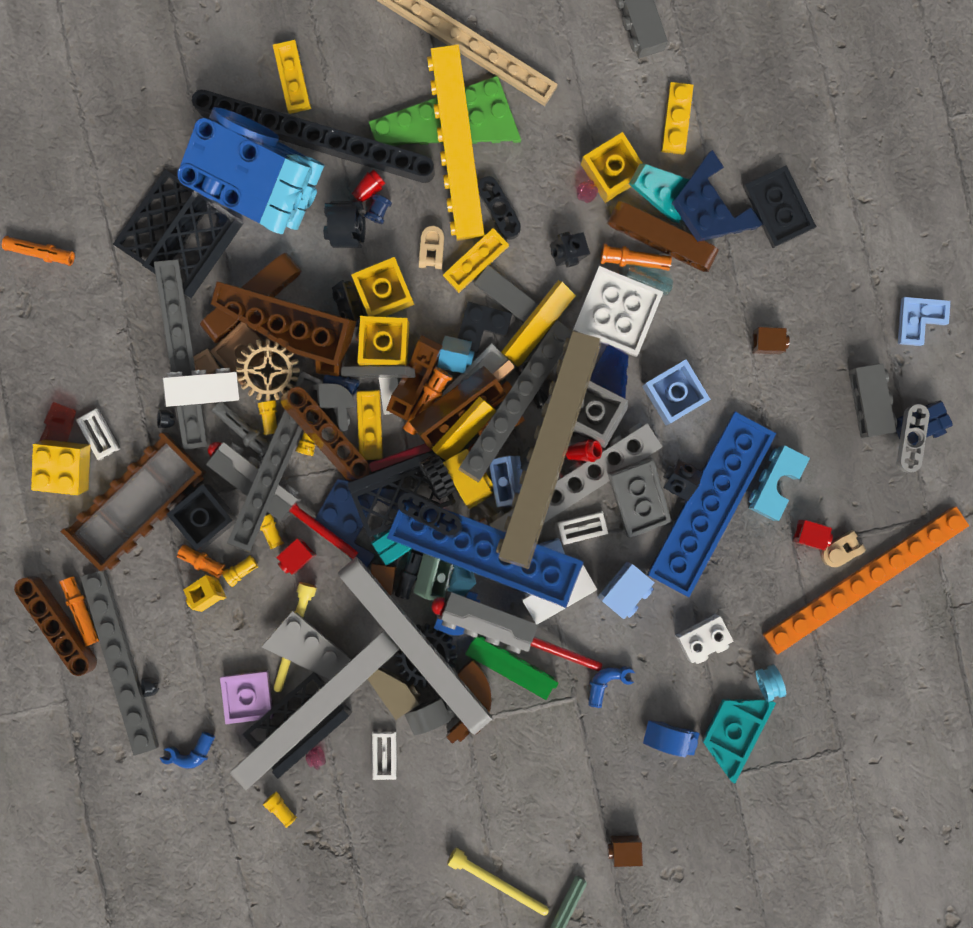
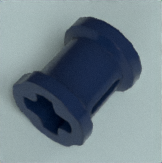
[364,194,392,225]

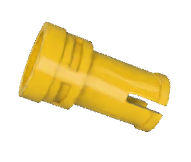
[257,401,277,435]
[295,421,316,456]
[260,514,284,550]
[222,555,259,587]
[262,791,297,828]

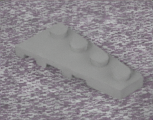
[262,610,352,679]

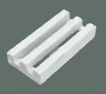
[76,408,120,460]
[557,511,608,545]
[372,731,397,780]

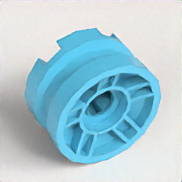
[755,664,786,702]

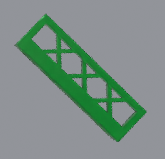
[465,634,559,700]

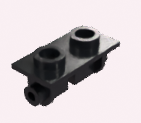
[332,280,364,328]

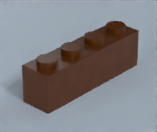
[409,366,506,450]

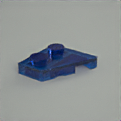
[590,344,629,399]

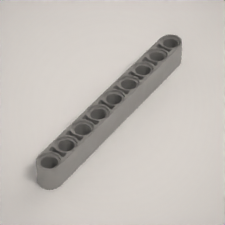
[338,557,493,735]
[230,631,400,791]

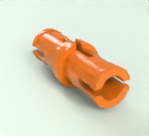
[177,544,225,579]

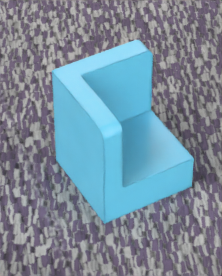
[447,565,476,596]

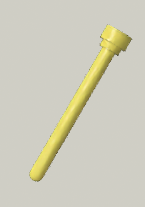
[274,582,317,692]
[447,847,549,915]

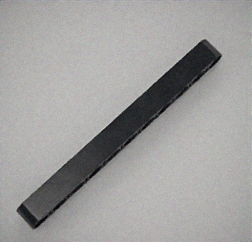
[191,89,435,183]

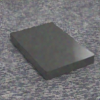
[608,457,672,538]

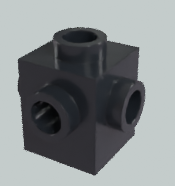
[550,232,590,268]
[663,459,703,501]

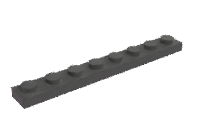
[154,260,207,450]
[458,320,573,483]
[227,372,323,552]
[80,570,159,756]

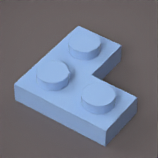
[898,297,950,346]

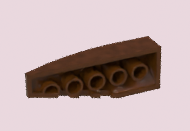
[211,281,357,366]

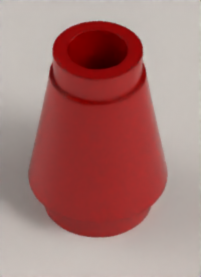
[352,169,386,202]
[566,439,602,462]

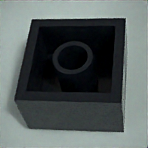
[166,484,237,551]

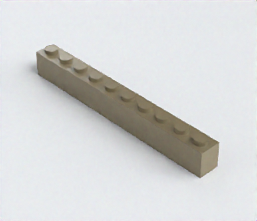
[497,331,601,569]

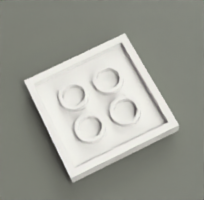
[573,266,663,357]

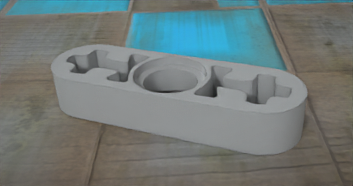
[897,404,929,473]

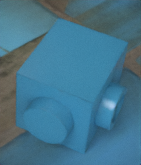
[438,336,474,374]

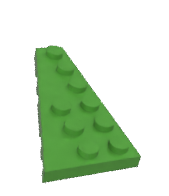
[369,76,521,146]

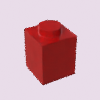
[792,520,833,551]
[276,538,316,575]

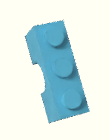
[748,445,810,521]

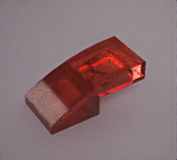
[39,402,76,442]

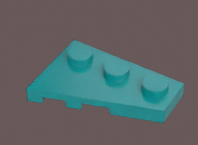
[629,164,689,223]

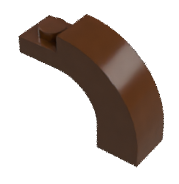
[386,335,443,421]
[446,659,492,744]

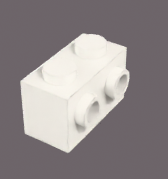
[675,614,734,664]

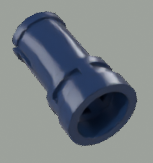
[323,375,360,397]

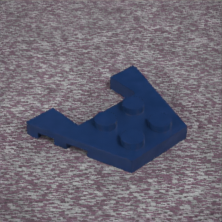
[672,150,762,242]
[315,479,406,569]

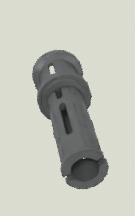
[212,402,270,460]

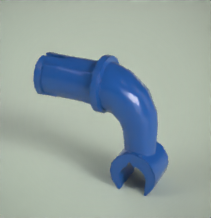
[588,666,635,708]
[160,731,215,769]

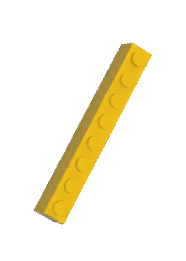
[427,45,484,241]

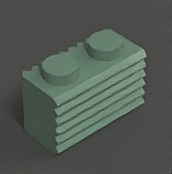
[414,554,454,600]

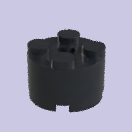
[323,200,366,248]

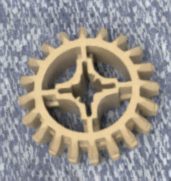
[236,338,300,401]

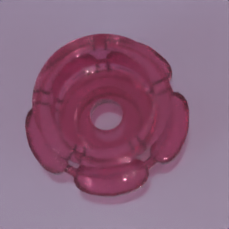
[577,180,598,203]
[306,747,326,770]

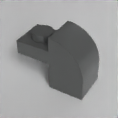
[311,384,355,432]
[404,696,456,735]

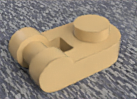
[419,226,444,269]
[821,530,866,567]

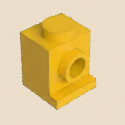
[183,575,227,612]

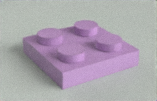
[220,670,274,724]

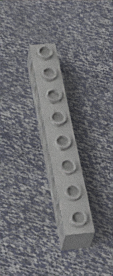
[490,423,662,532]

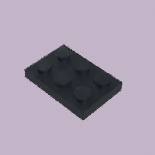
[743,165,817,248]

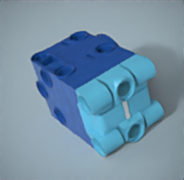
[177,107,325,234]

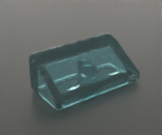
[625,265,673,296]

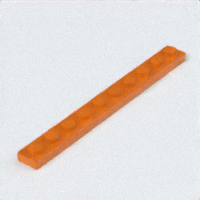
[762,507,969,655]

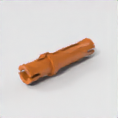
[2,236,75,266]
[59,576,99,647]

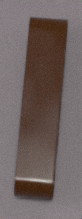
[607,201,719,272]
[200,253,302,343]
[281,387,370,482]
[14,576,97,676]

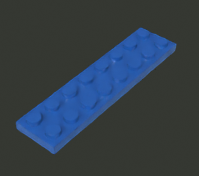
[647,412,776,597]
[387,499,584,608]

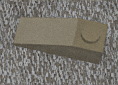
[368,667,421,720]

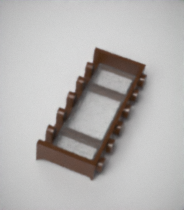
[60,432,206,572]

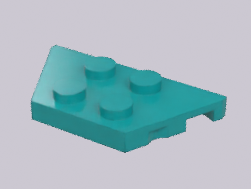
[701,699,776,784]

